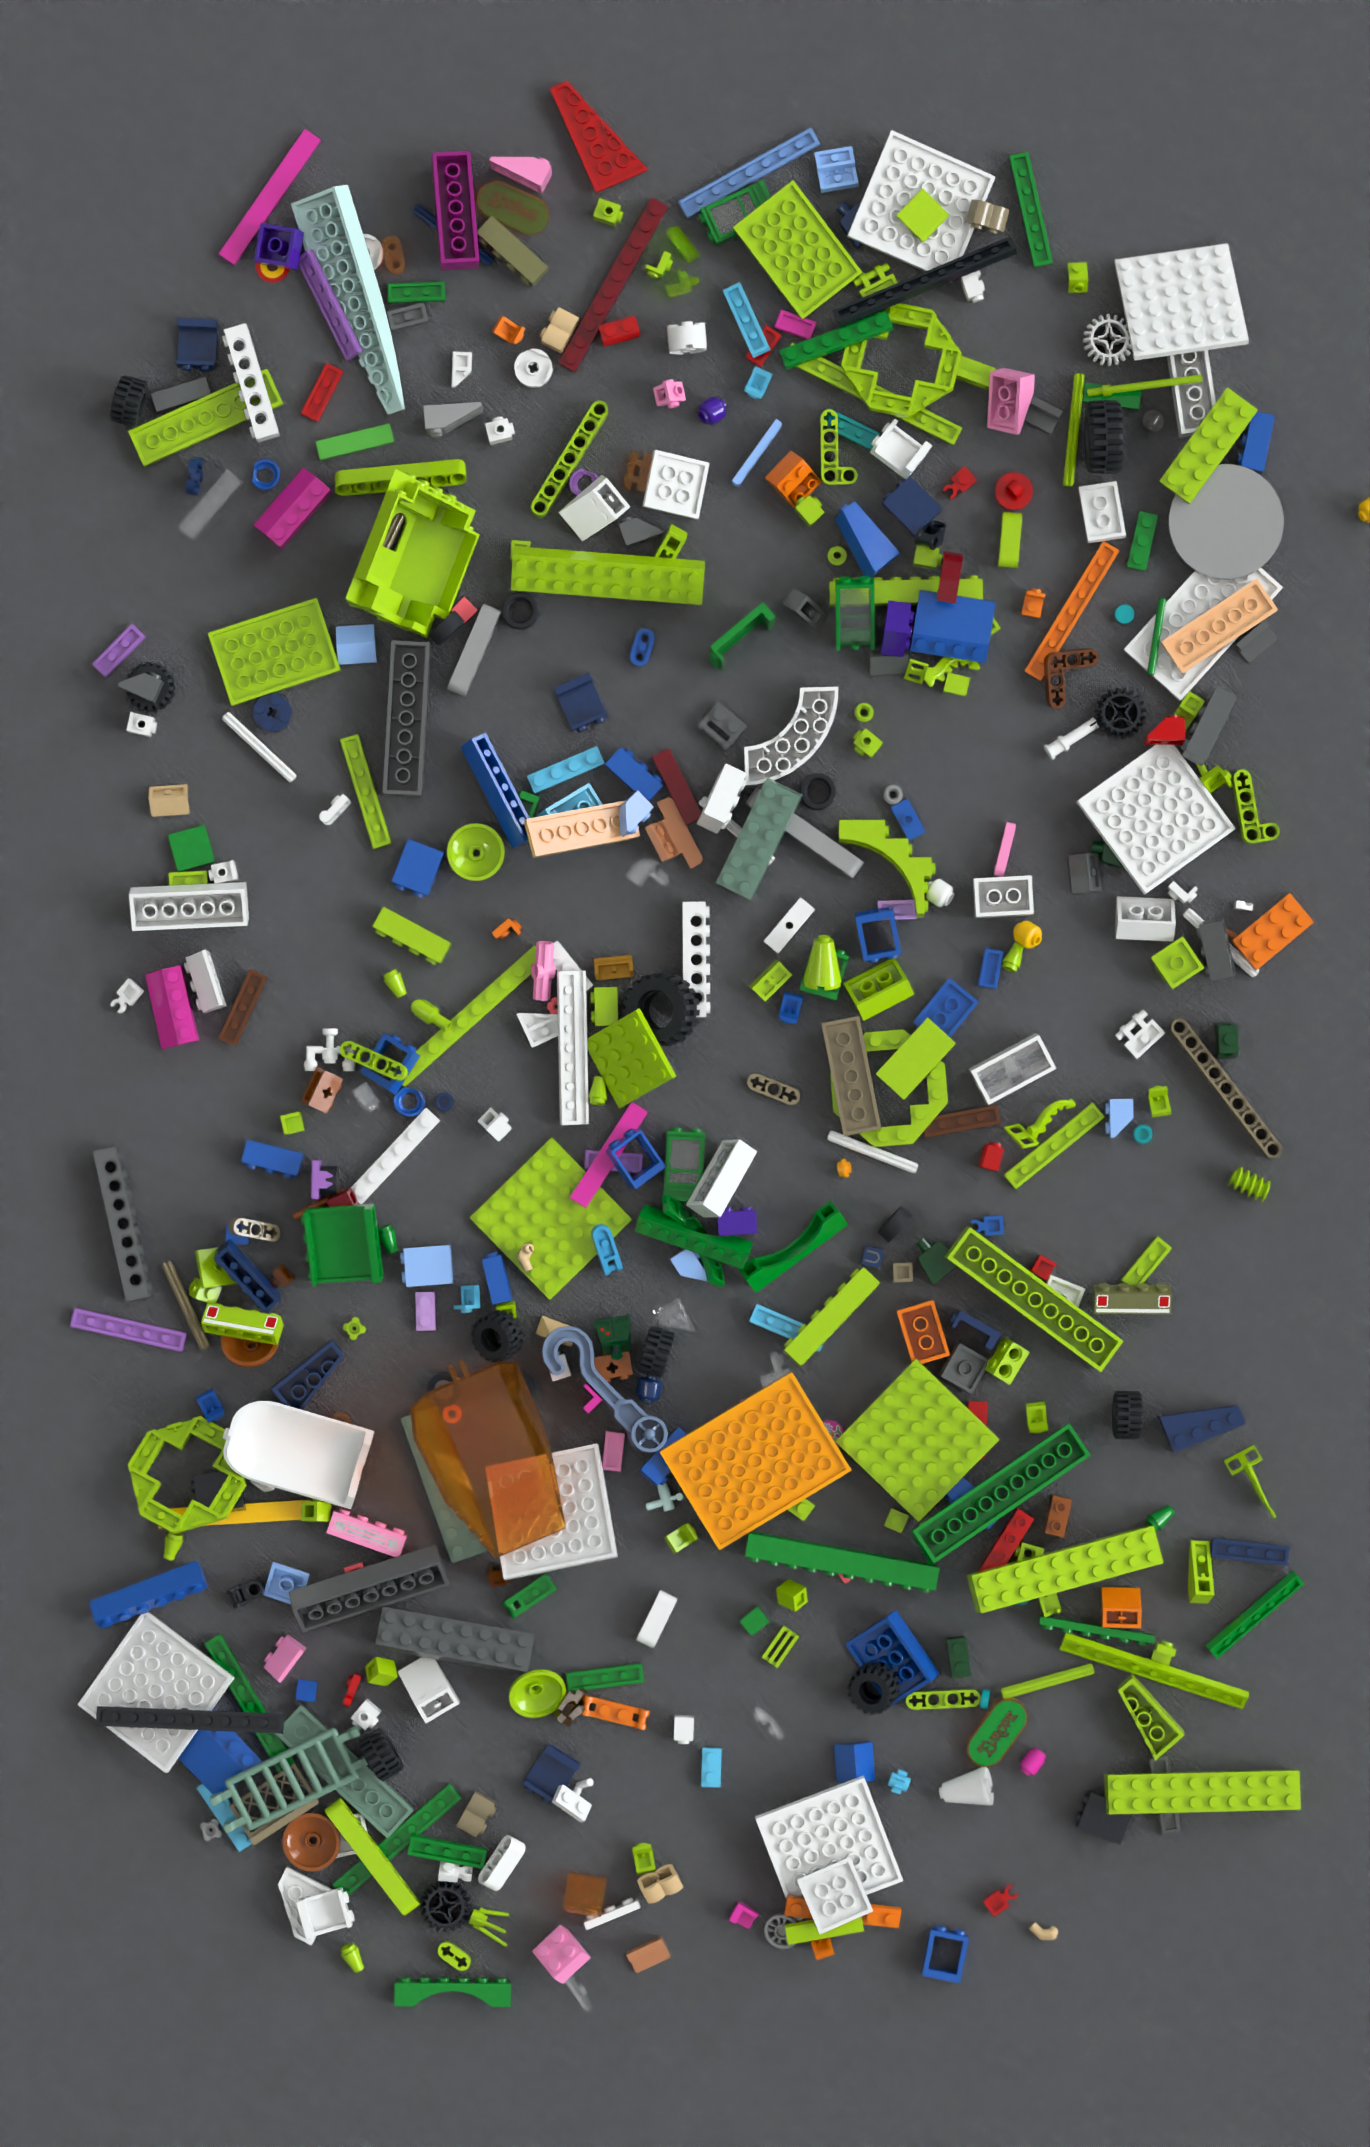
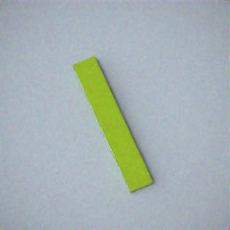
[340,734,392,849]
[1004,1102,1105,1190]

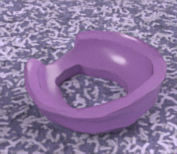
[569,468,599,496]

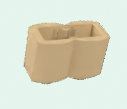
[540,307,580,354]
[637,1864,683,1904]

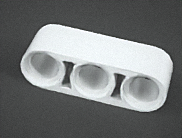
[636,1590,678,1648]
[478,1835,525,1891]

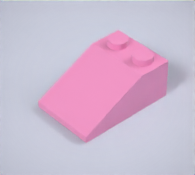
[489,157,552,194]
[987,368,1035,435]

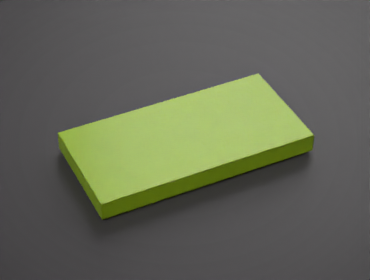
[876,1018,956,1100]

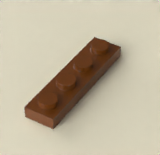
[218,969,268,1047]
[924,1105,1001,1138]

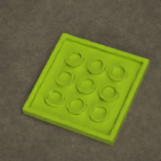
[587,1008,676,1108]

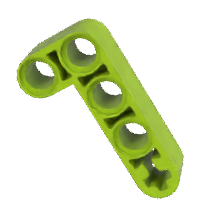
[820,409,858,485]
[1232,769,1280,845]

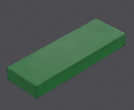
[387,281,446,304]
[1082,382,1142,410]

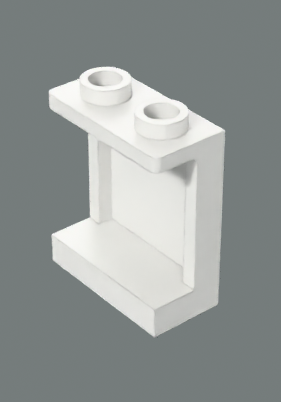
[870,419,932,479]
[296,1887,355,1940]

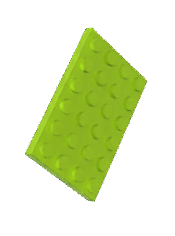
[732,180,862,320]
[208,598,341,706]

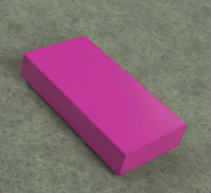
[774,309,817,340]

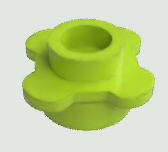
[343,1317,366,1340]

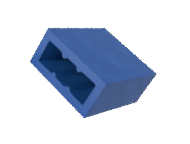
[391,839,445,898]

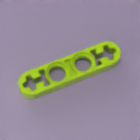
[340,1041,408,1081]
[905,1689,981,1710]

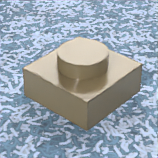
[893,1262,913,1283]

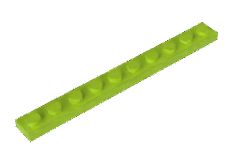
[790,343,962,446]
[393,945,536,1087]
[1059,1633,1249,1709]

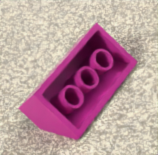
[253,468,332,550]
[145,965,199,1049]

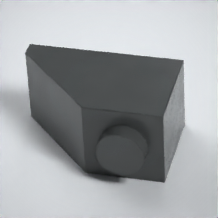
[619,517,662,548]
[783,589,828,631]
[118,672,164,704]

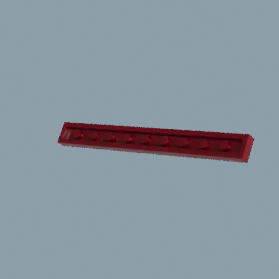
[558,197,668,373]

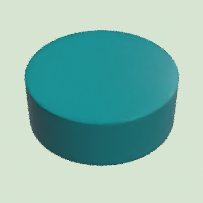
[1115,604,1134,624]
[1133,1125,1153,1144]
[980,1689,990,1709]

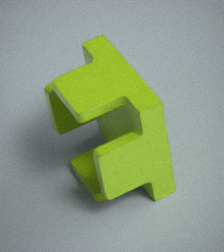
[1151,936,1204,989]

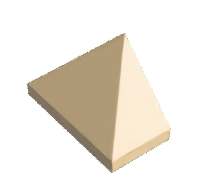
[536,1316,573,1347]

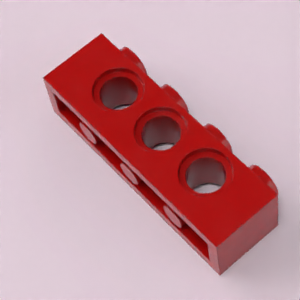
[976,1507,1034,1572]

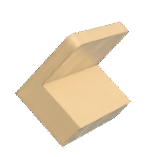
[149,784,190,817]

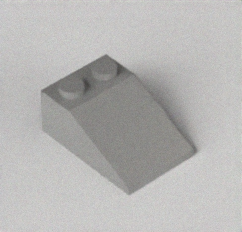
[424,402,483,438]

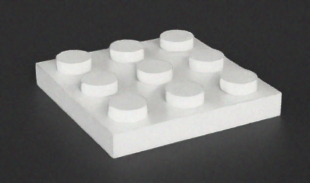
[642,450,710,520]
[797,1857,873,1934]

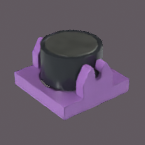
[311,1160,338,1199]

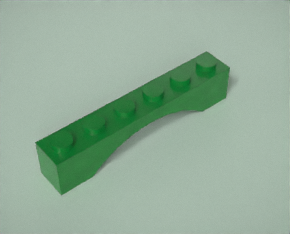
[738,1200,848,1293]
[635,1205,753,1269]
[394,1977,511,2007]

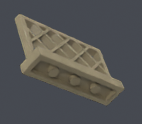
[229,1763,319,1845]

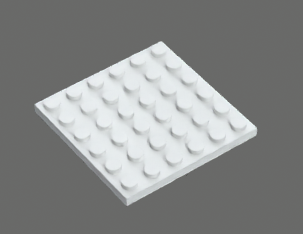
[847,130,995,283]
[1114,243,1249,361]
[1076,745,1236,895]
[485,1444,618,1580]
[78,1612,235,1773]
[755,1775,903,1921]

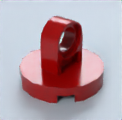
[995,472,1033,511]

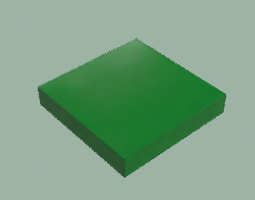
[168,825,215,872]

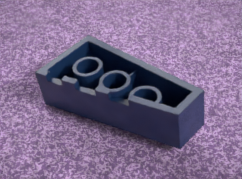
[272,1338,344,1410]
[1157,1405,1246,1453]

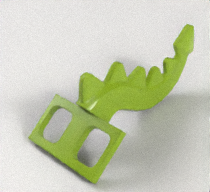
[904,657,980,687]
[1004,1098,1076,1149]
[1224,1445,1276,1518]

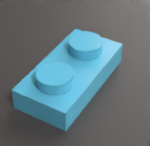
[701,1747,722,1787]

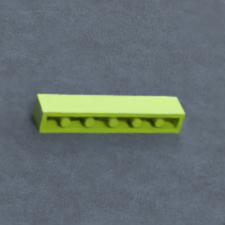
[784,1267,880,1368]

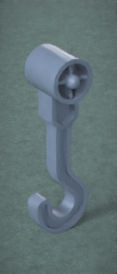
[541,1326,668,1453]

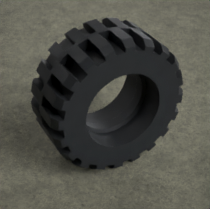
[1084,400,1123,474]
[623,973,700,1046]

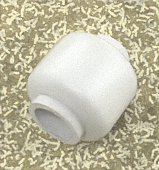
[926,879,954,907]

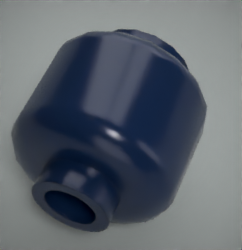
[636,1375,663,1403]

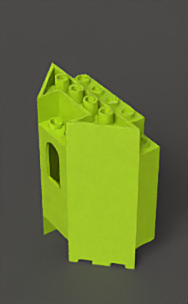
[345,469,480,638]

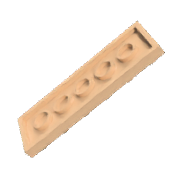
[1161,578,1278,674]
[524,800,640,858]

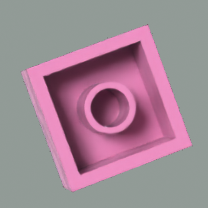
[532,1925,591,1984]

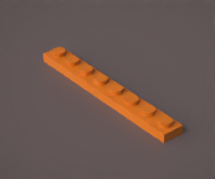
[1024,541,1120,681]

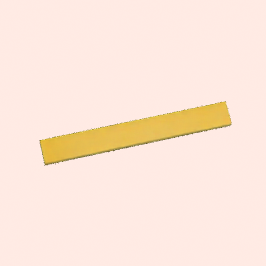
[158,1499,312,1529]

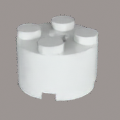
[667,321,707,355]

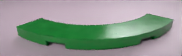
[662,1194,725,1288]

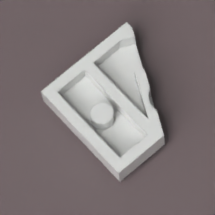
[517,1013,558,1048]

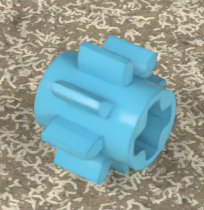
[888,1769,911,1795]

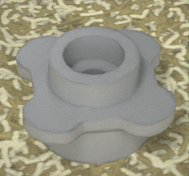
[200,1819,222,1841]

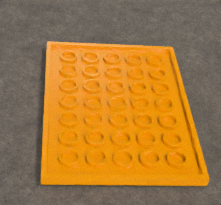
[659,1371,852,1550]

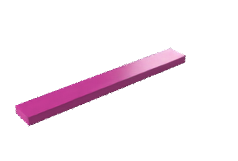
[219,129,321,266]

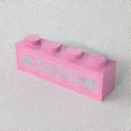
[326,1508,408,1557]

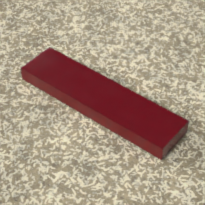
[652,748,701,825]

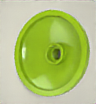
[447,823,505,881]
[509,1670,566,1718]

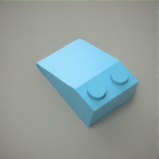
[537,783,603,817]

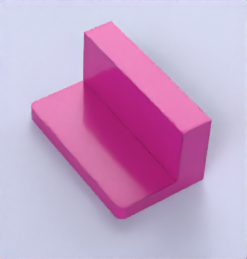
[583,1383,602,1413]

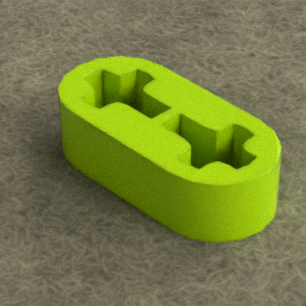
[438,1941,471,1971]

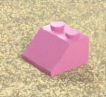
[264,1635,306,1683]

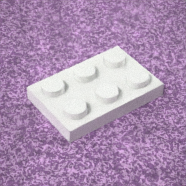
[1078,481,1126,543]

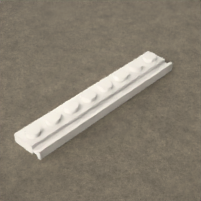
[557,971,589,1125]

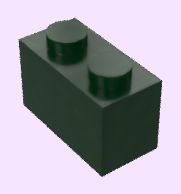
[946,1636,971,1679]

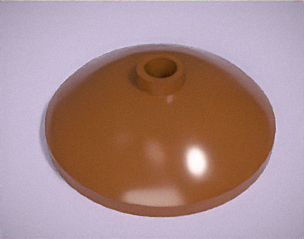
[221,1336,279,1368]
[283,1813,341,1871]

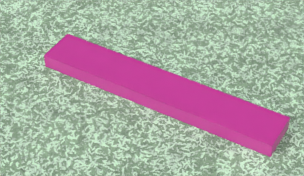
[570,1102,648,1209]

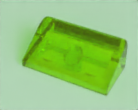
[667,226,700,264]

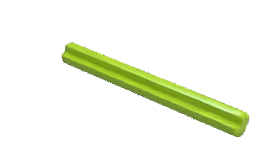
[1001,1663,1094,1699]

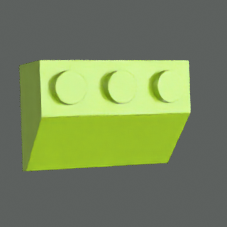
[843,958,915,1021]

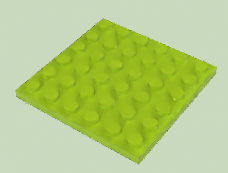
[470,1137,632,1300]
[835,1359,999,1522]

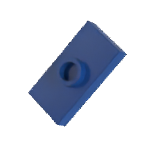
[891,798,926,841]
[977,948,1004,989]

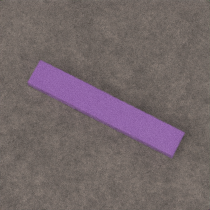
[298,249,363,361]
[70,1308,187,1352]

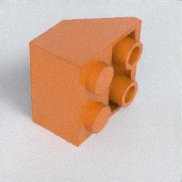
[765,450,822,508]
[1100,1587,1142,1628]

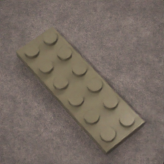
[821,1016,881,1137]

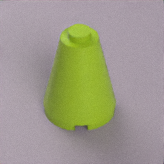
[803,935,842,990]

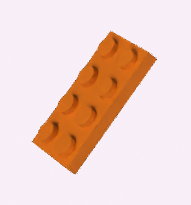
[1231,893,1314,971]

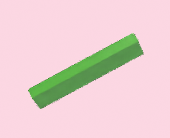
[316,423,395,461]

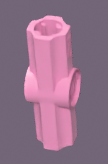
[531,941,556,1001]

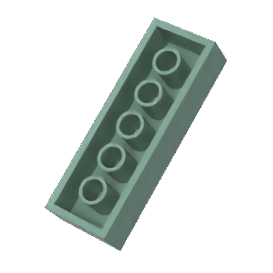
[716,778,802,900]

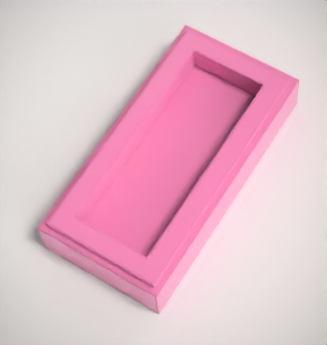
[602,1431,625,1472]

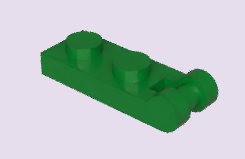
[502,1573,557,1619]

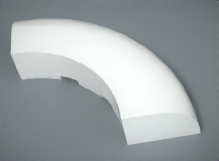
[744,687,838,786]

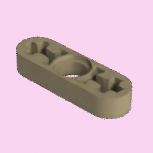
[747,1074,800,1105]
[229,1218,280,1242]

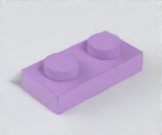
[877,900,917,921]
[415,1292,436,1331]

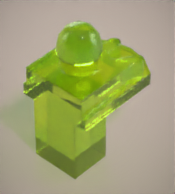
[666,269,699,298]

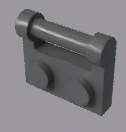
[696,702,747,752]

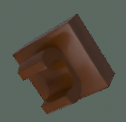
[270,1264,296,1288]
[487,1564,510,1588]

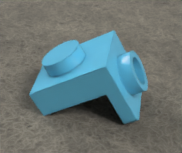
[744,366,773,399]
[454,1285,480,1313]

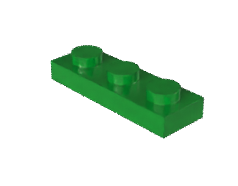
[1126,511,1158,572]

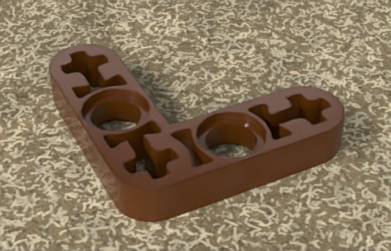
[1044,648,1099,709]

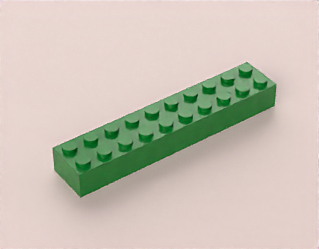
[908,1423,1091,1564]
[744,1531,940,1593]

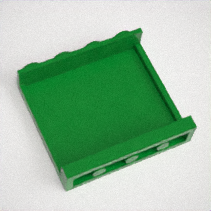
[709,602,776,671]
[301,1204,384,1287]

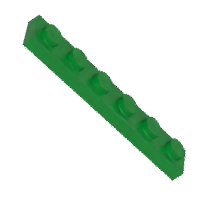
[1009,152,1053,268]
[779,310,893,370]
[1206,1571,1304,1659]
[1038,1615,1155,1646]

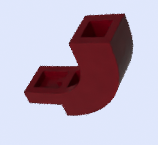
[936,551,963,604]

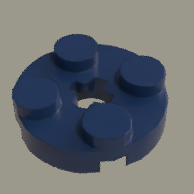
[186,457,204,496]
[253,694,292,732]

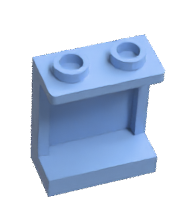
[400,1245,453,1287]

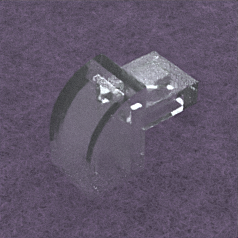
[625,859,670,888]
[760,1351,790,1388]

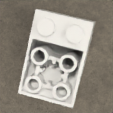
[558,475,630,541]
[398,1657,460,1723]

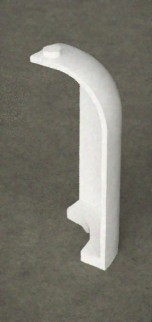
[223,1401,374,1509]

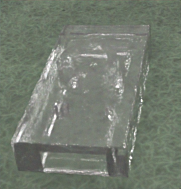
[565,1976,592,2012]

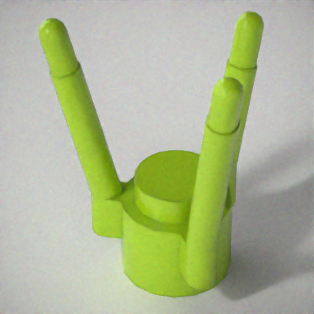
[469,1907,509,1947]

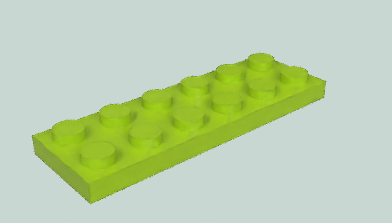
[1158,387,1258,504]

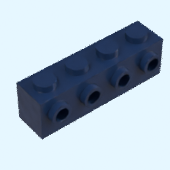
[214,1239,281,1313]

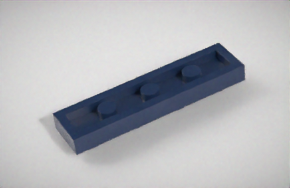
[1211,1538,1290,1566]

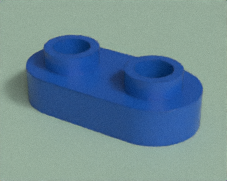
[630,629,655,667]

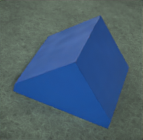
[834,1741,875,1783]

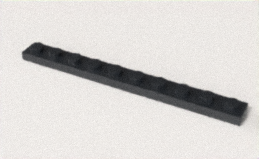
[833,237,1017,327]
[96,1706,284,1734]

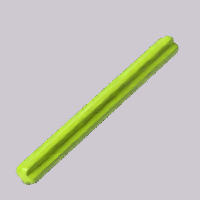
[1063,373,1085,487]

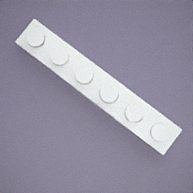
[351,1108,440,1204]

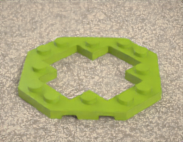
[841,303,962,418]
[830,1029,948,1147]
[128,1416,246,1534]

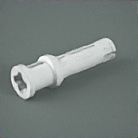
[1043,717,1099,760]

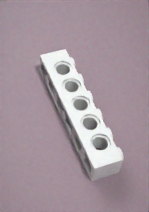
[222,323,280,442]
[683,902,710,1018]

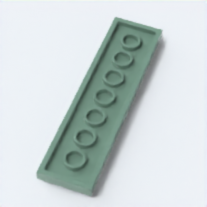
[400,1405,488,1563]
[275,1704,414,1839]

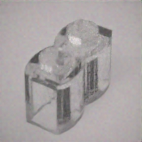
[351,1082,380,1113]

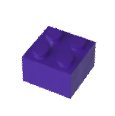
[254,223,304,270]
[881,600,914,657]
[717,1207,757,1236]

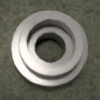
[883,785,903,804]

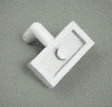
[552,1778,593,1822]

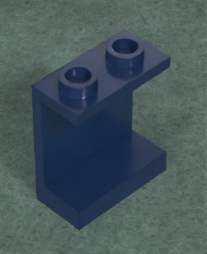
[176,318,218,372]
[554,673,608,733]
[523,1743,581,1805]

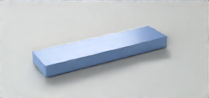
[732,419,782,487]

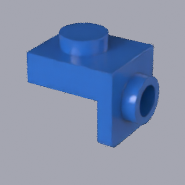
[778,992,803,1024]
[196,1388,225,1423]

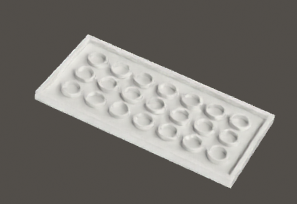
[1123,568,1283,701]

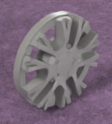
[764,1913,798,1949]

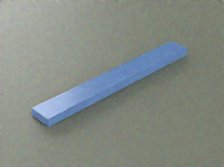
[678,128,820,219]

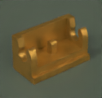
[594,955,634,981]

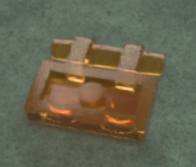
[623,451,652,493]

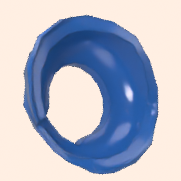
[251,459,280,490]
[394,1087,425,1117]

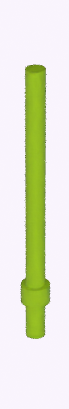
[1087,374,1203,397]

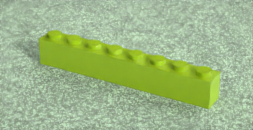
[829,575,983,607]

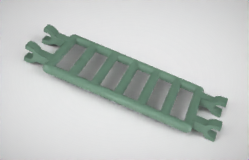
[210,1725,368,1833]

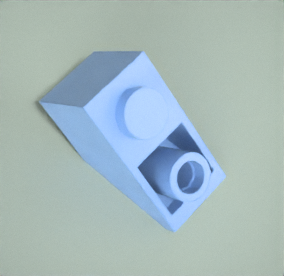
[619,791,653,837]
[1105,1099,1133,1138]
[670,1249,707,1281]

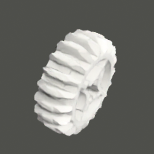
[1083,314,1132,366]

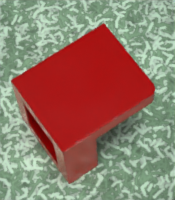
[1030,1255,1057,1281]

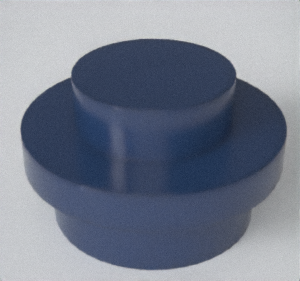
[435,1092,454,1112]

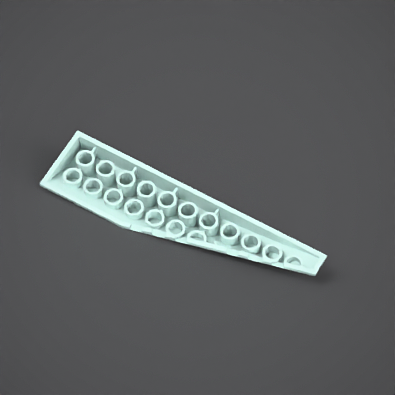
[291,185,405,414]

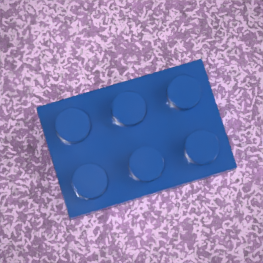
[913,978,979,1037]

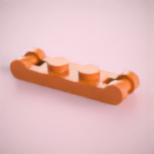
[581,1695,650,1730]

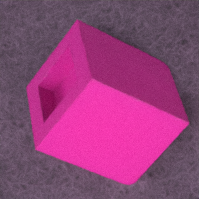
[729,1901,759,1929]

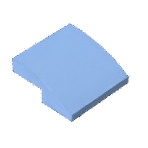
[814,146,859,193]

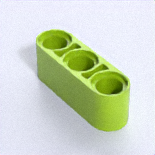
[998,512,1022,568]

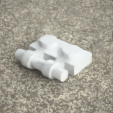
[1115,1009,1165,1059]

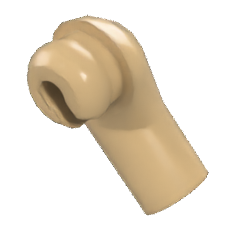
[517,1243,534,1273]
[1028,1922,1058,1940]

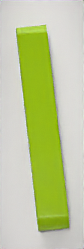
[531,401,608,518]
[334,459,466,496]
[324,1798,420,1916]

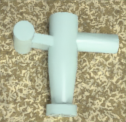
[646,1482,686,1512]

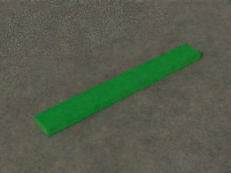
[204,1633,298,1777]
[332,1783,462,1896]

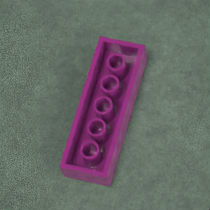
[431,151,479,271]

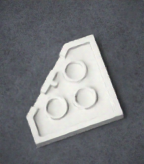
[278,1866,333,1946]

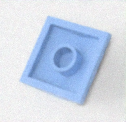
[336,624,377,665]
[263,1562,310,1604]

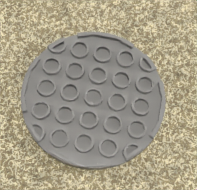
[1168,464,1284,579]

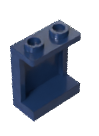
[882,476,942,538]
[948,1310,1001,1350]

